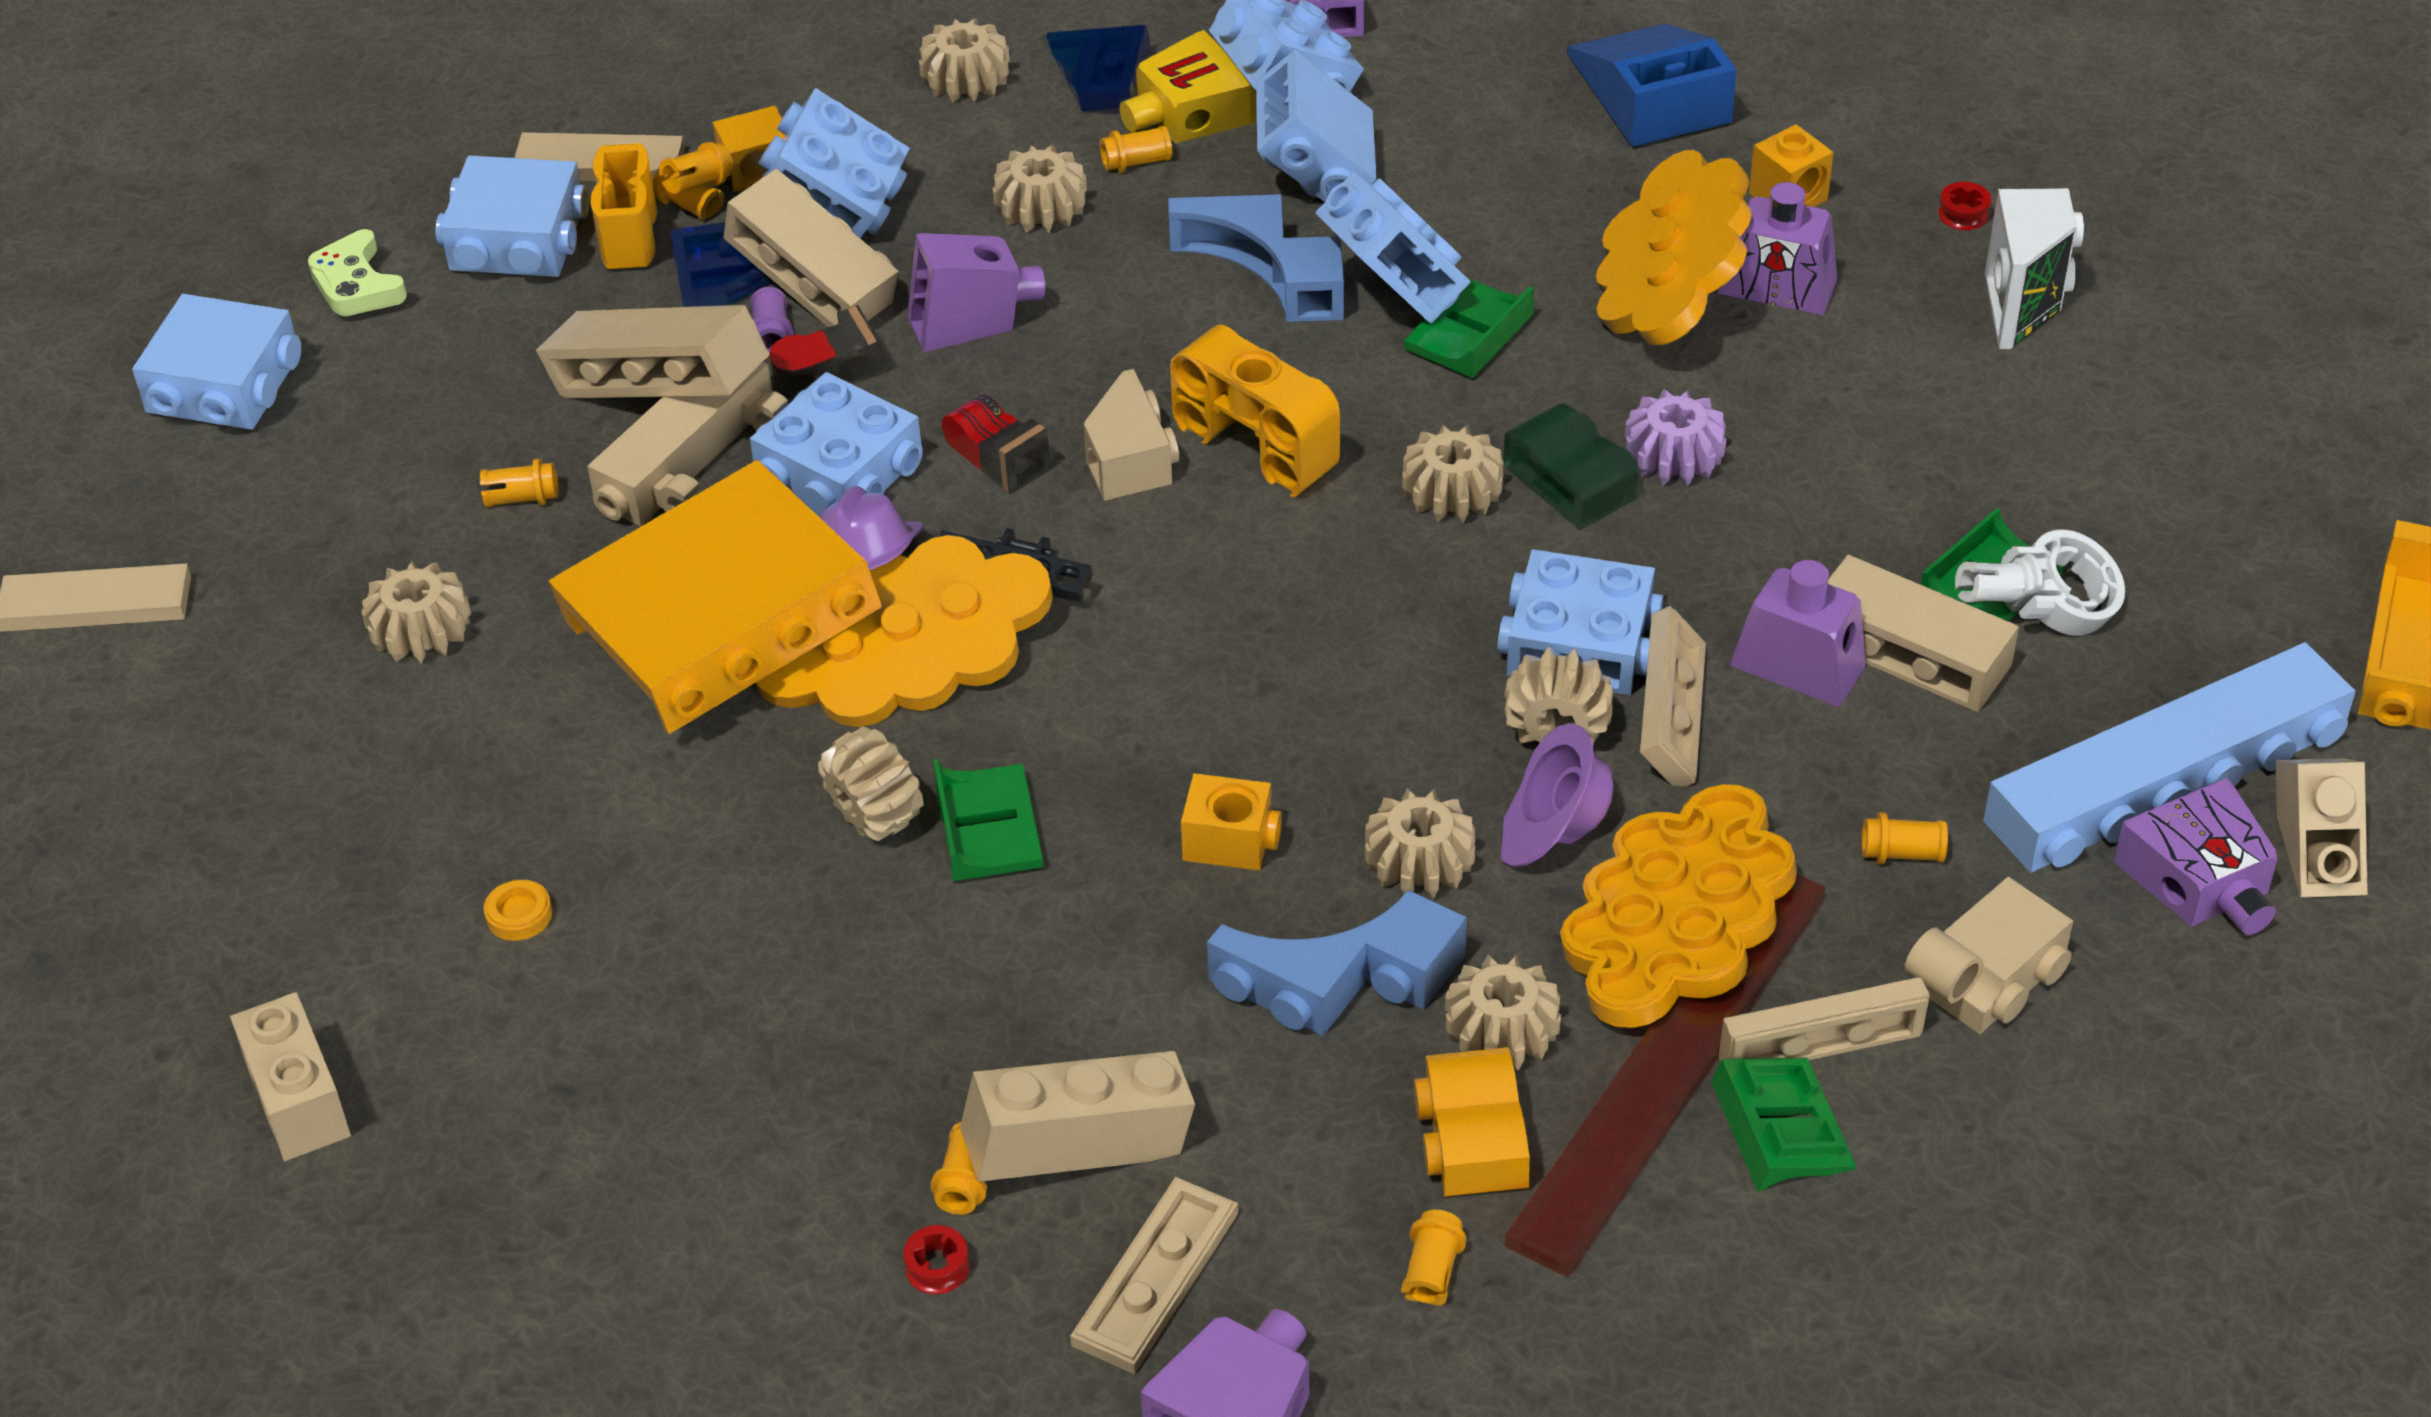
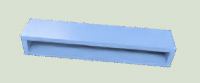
[1983,642,2356,873]

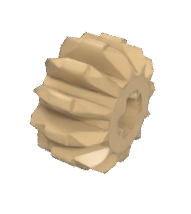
[919,18,1010,103]
[992,145,1087,234]
[1402,425,1504,524]
[362,561,471,664]
[1504,646,1613,745]
[818,726,924,841]
[1365,788,1475,899]
[1445,954,1561,1071]

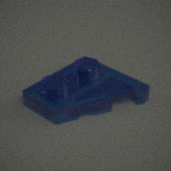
[1046,24,1150,111]
[670,222,774,307]

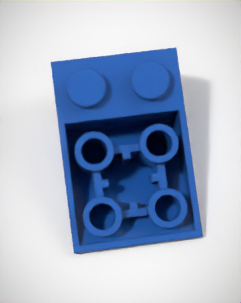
[1567,23,1737,147]

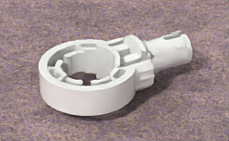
[1955,530,2125,636]

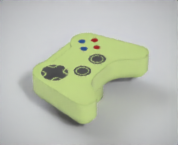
[308,229,407,316]

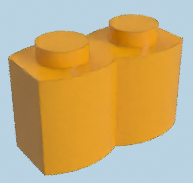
[591,143,657,269]
[1414,1047,1530,1197]

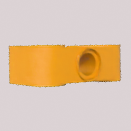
[1170,324,1340,498]

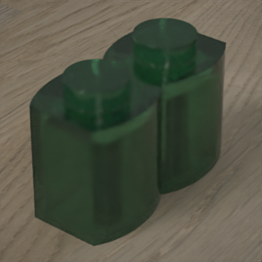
[1503,403,1638,531]

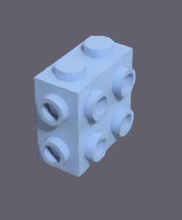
[1209,0,1364,92]
[1256,49,1376,202]
[758,88,910,238]
[435,155,590,277]
[1315,171,1471,324]
[132,294,301,430]
[750,372,923,516]
[1497,549,1664,695]

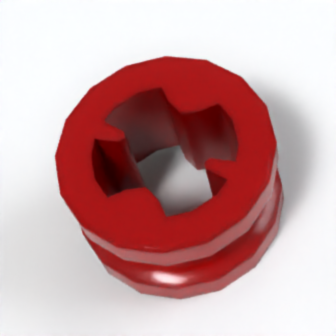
[1938,181,1991,231]
[903,1225,970,1295]

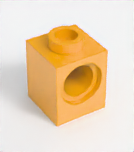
[712,106,784,192]
[1749,124,1834,207]
[1181,773,1282,871]

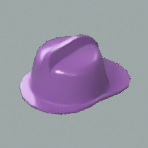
[819,486,925,570]
[1501,723,1614,867]

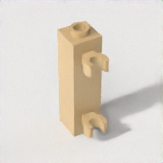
[587,362,788,526]

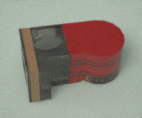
[769,305,884,400]
[941,394,1051,495]

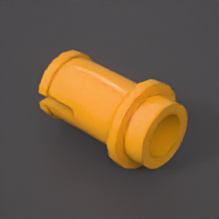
[1099,126,1172,174]
[659,142,733,194]
[652,168,725,221]
[480,458,559,508]
[1861,812,1948,865]
[930,1122,987,1215]
[1401,1210,1467,1306]

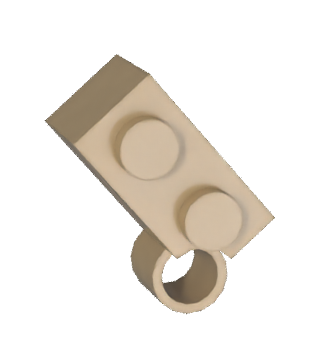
[1905,877,2073,1034]

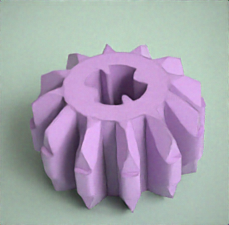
[1625,389,1726,487]

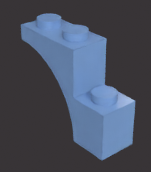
[1168,194,1344,322]
[1207,890,1467,1036]

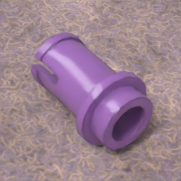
[750,287,794,352]

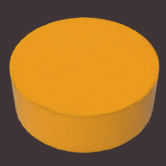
[483,880,552,941]

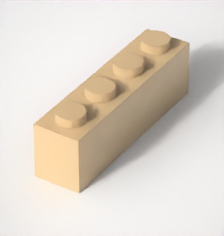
[536,305,770,398]

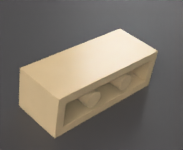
[724,168,899,337]
[1828,554,2019,712]
[960,1051,1195,1182]

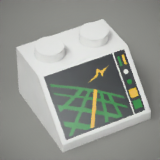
[1985,188,2084,349]

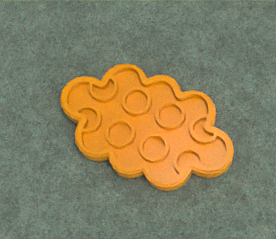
[1596,150,1752,345]
[755,535,1053,727]
[1560,784,1797,1028]

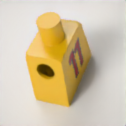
[1119,30,1257,143]

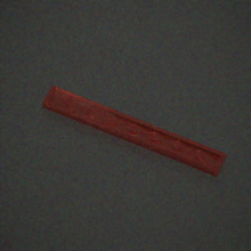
[1505,874,1825,1278]

